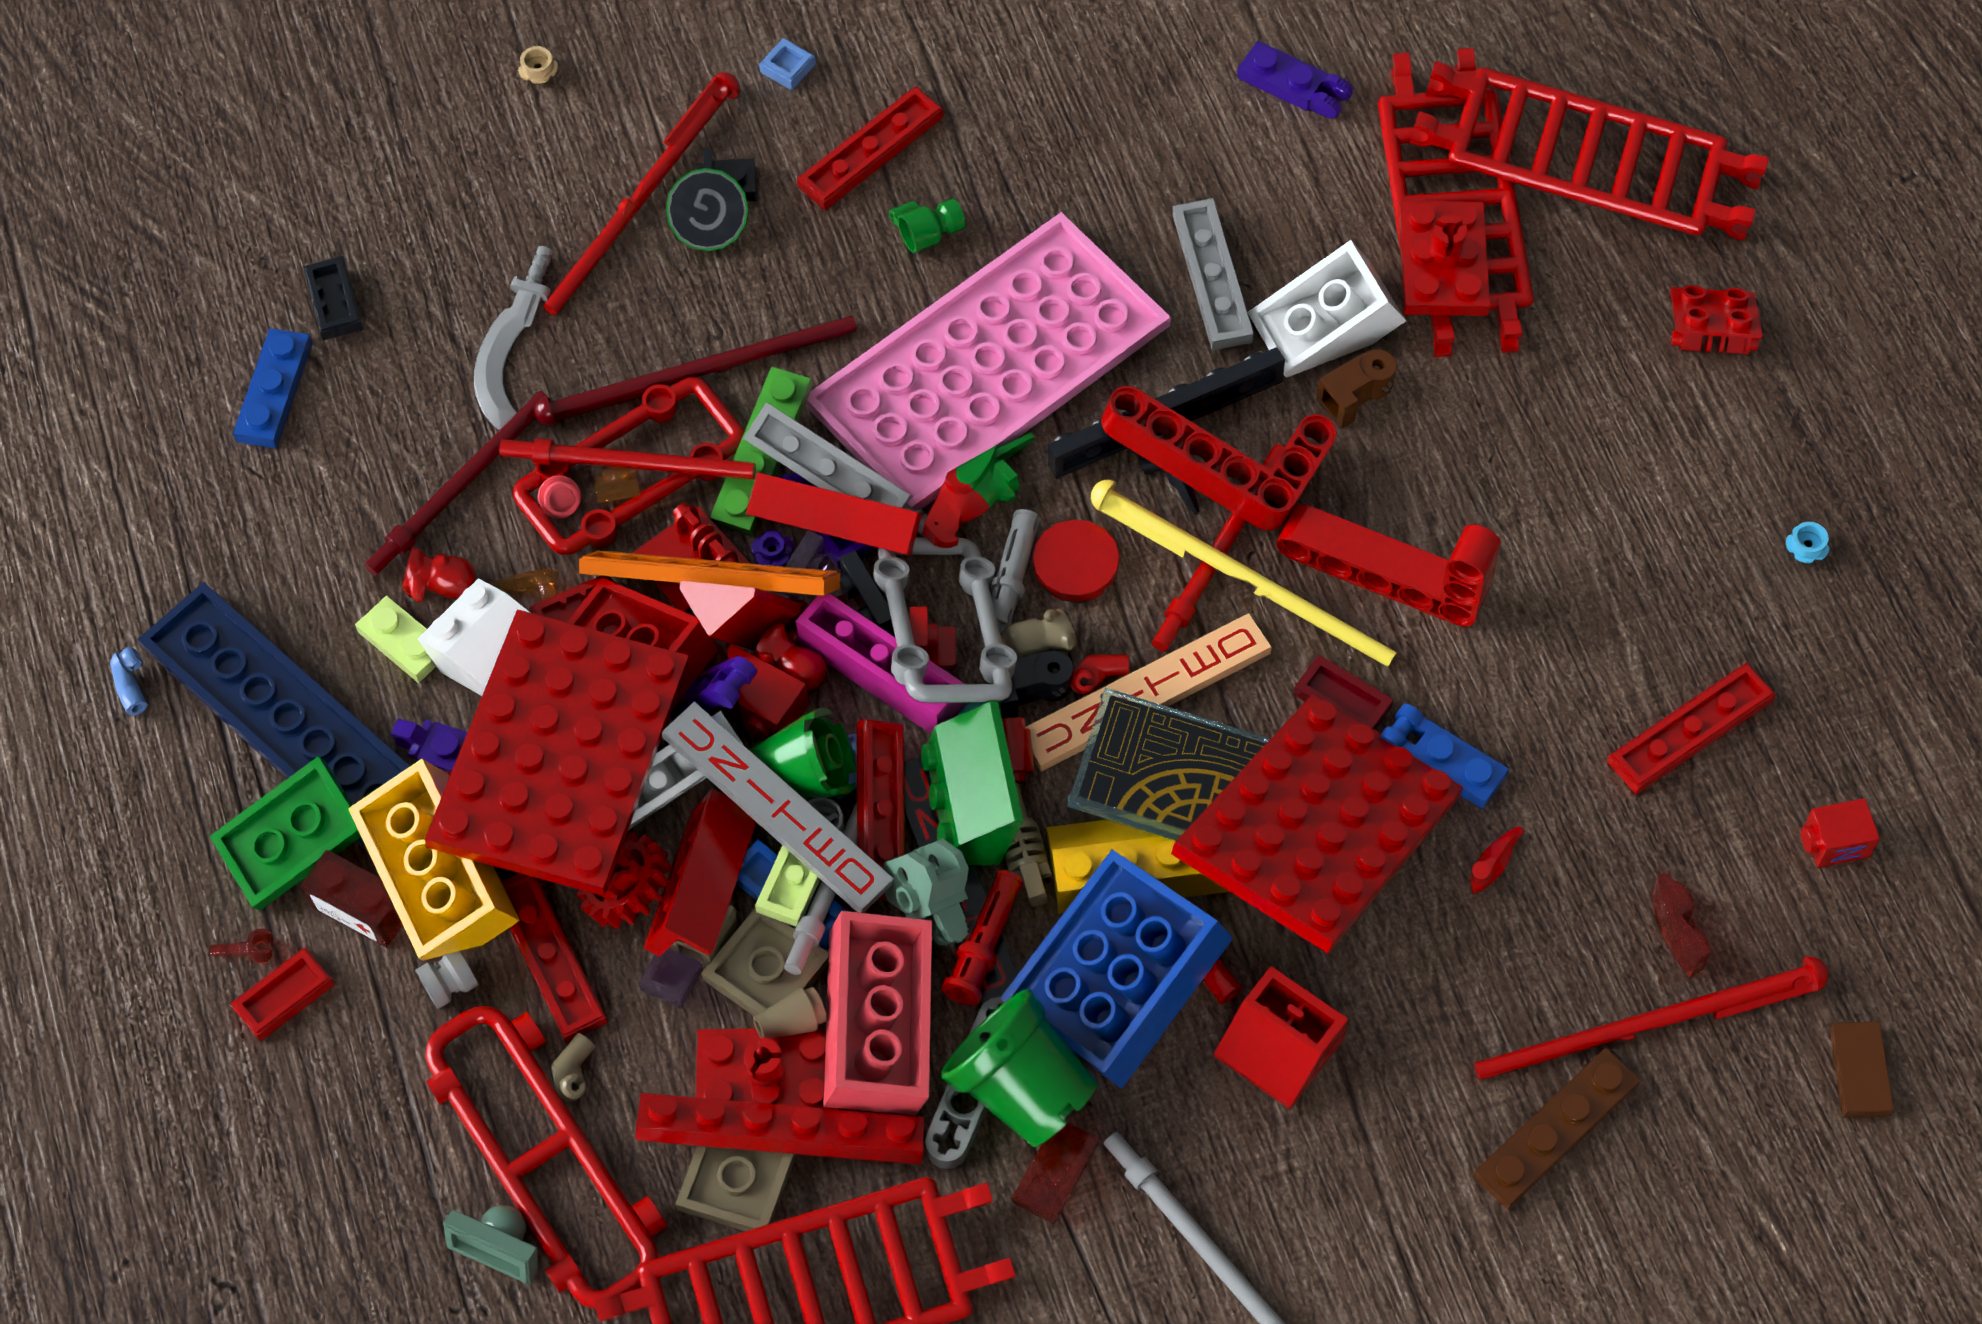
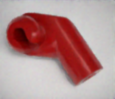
[1071,654,1129,695]

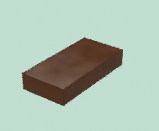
[1829,1021,1894,1118]

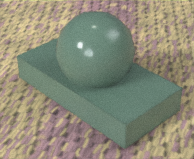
[443,1204,539,1284]

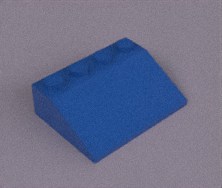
[1001,849,1233,1089]

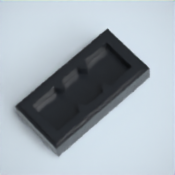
[303,256,364,341]

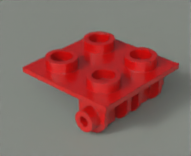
[1670,285,1763,355]
[632,503,751,612]

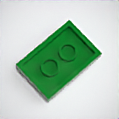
[209,756,361,911]

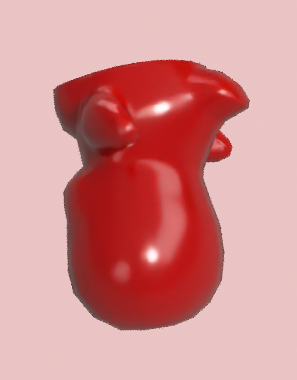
[402,547,476,603]
[754,623,827,691]

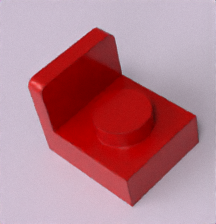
[910,606,957,670]

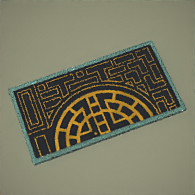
[1067,687,1270,841]

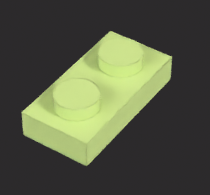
[355,595,436,683]
[755,845,821,927]

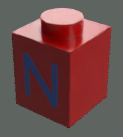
[1801,798,1880,868]

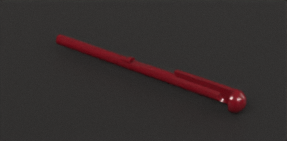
[534,316,857,427]

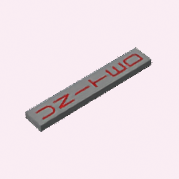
[662,702,894,913]

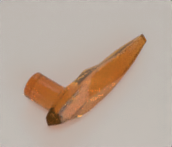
[488,569,559,601]

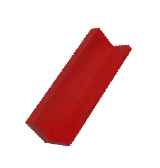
[644,788,756,957]

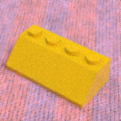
[348,759,520,960]
[1046,816,1230,913]

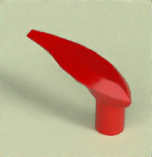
[1470,826,1525,894]

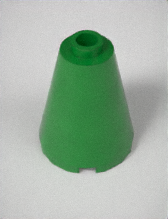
[750,707,856,799]

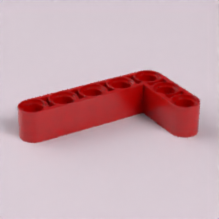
[1101,386,1337,531]
[1276,504,1501,627]

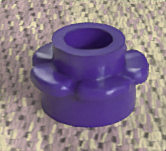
[751,531,794,567]

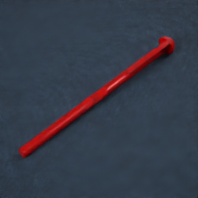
[543,72,740,316]
[1474,956,1829,1080]

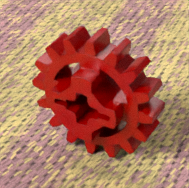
[577,833,672,929]

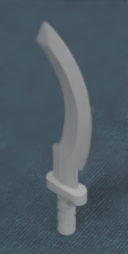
[474,246,553,430]

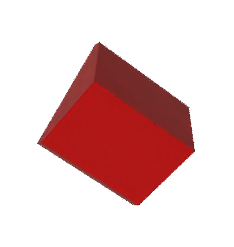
[680,581,802,651]

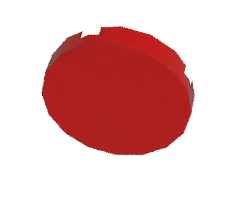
[1032,519,1120,603]

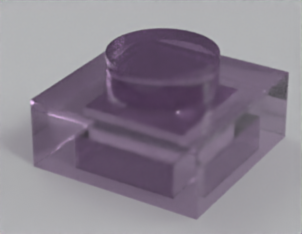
[639,948,703,1009]

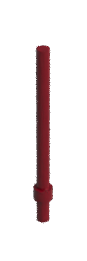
[364,391,551,576]

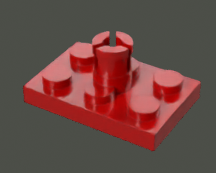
[1398,201,1490,316]
[696,1027,838,1110]

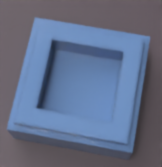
[759,38,816,91]

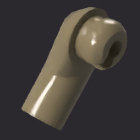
[551,1033,595,1102]

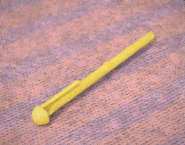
[1091,480,1397,667]

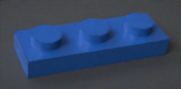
[233,328,313,449]

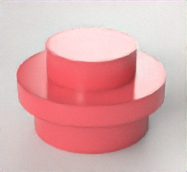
[538,475,581,519]

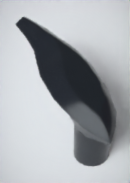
[1140,458,1200,515]

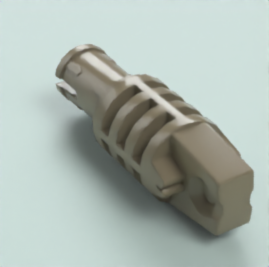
[1005,783,1052,907]

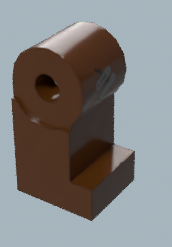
[1316,349,1397,429]

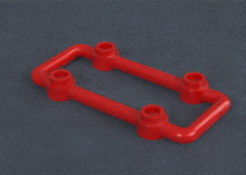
[513,377,745,555]

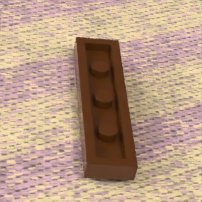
[1473,1048,1641,1210]

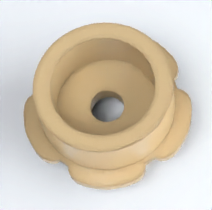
[518,46,558,84]

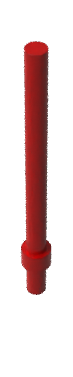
[499,438,756,480]
[1151,444,1284,652]

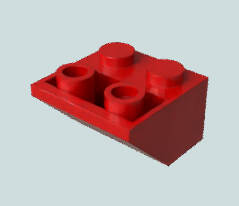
[1214,966,1348,1110]

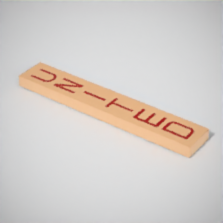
[1026,613,1272,772]

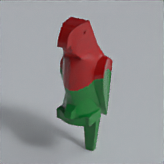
[923,432,1034,548]

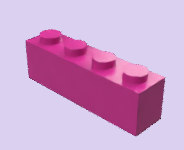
[796,594,966,734]

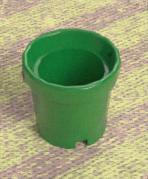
[942,989,1099,1147]

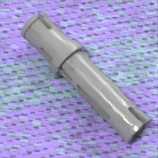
[989,509,1041,634]

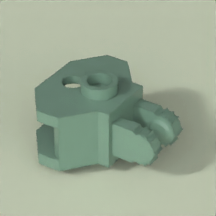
[883,839,969,948]

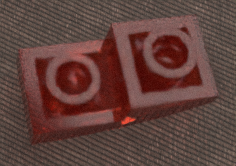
[1651,871,1712,978]

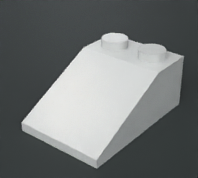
[1247,240,1406,378]
[418,578,531,696]

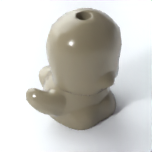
[1002,608,1077,658]

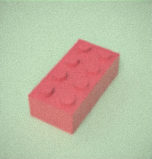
[823,911,932,1116]

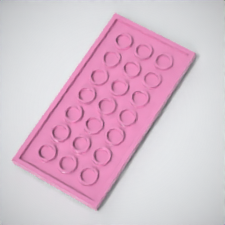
[805,212,1171,511]

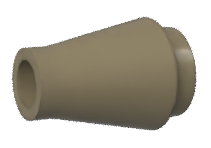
[753,987,827,1039]

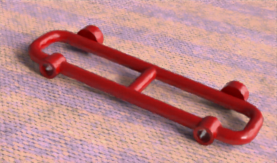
[425,1006,668,1309]

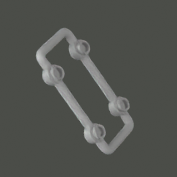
[873,538,1017,703]

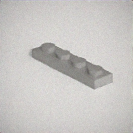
[1172,198,1254,351]
[743,402,912,509]

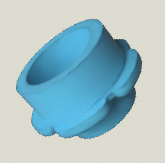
[1786,522,1830,563]

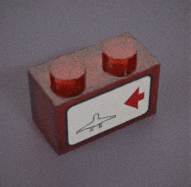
[300,849,403,948]

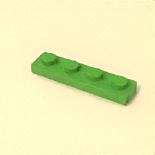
[710,366,813,536]

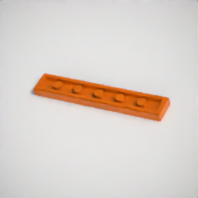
[579,550,840,596]

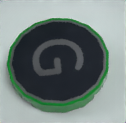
[666,168,749,251]

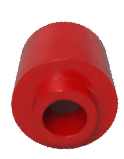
[1002,718,1034,784]

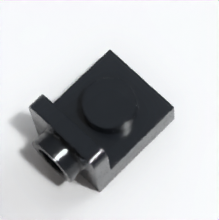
[696,148,757,202]

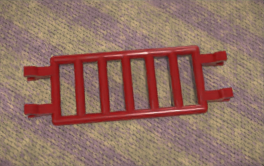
[1378,48,1534,358]
[1410,61,1769,241]
[594,1177,1016,1324]

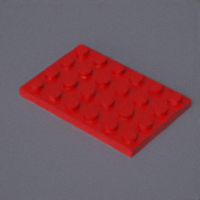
[425,609,689,896]
[1171,695,1464,953]

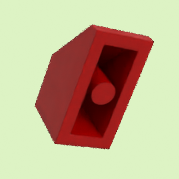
[727,643,809,740]

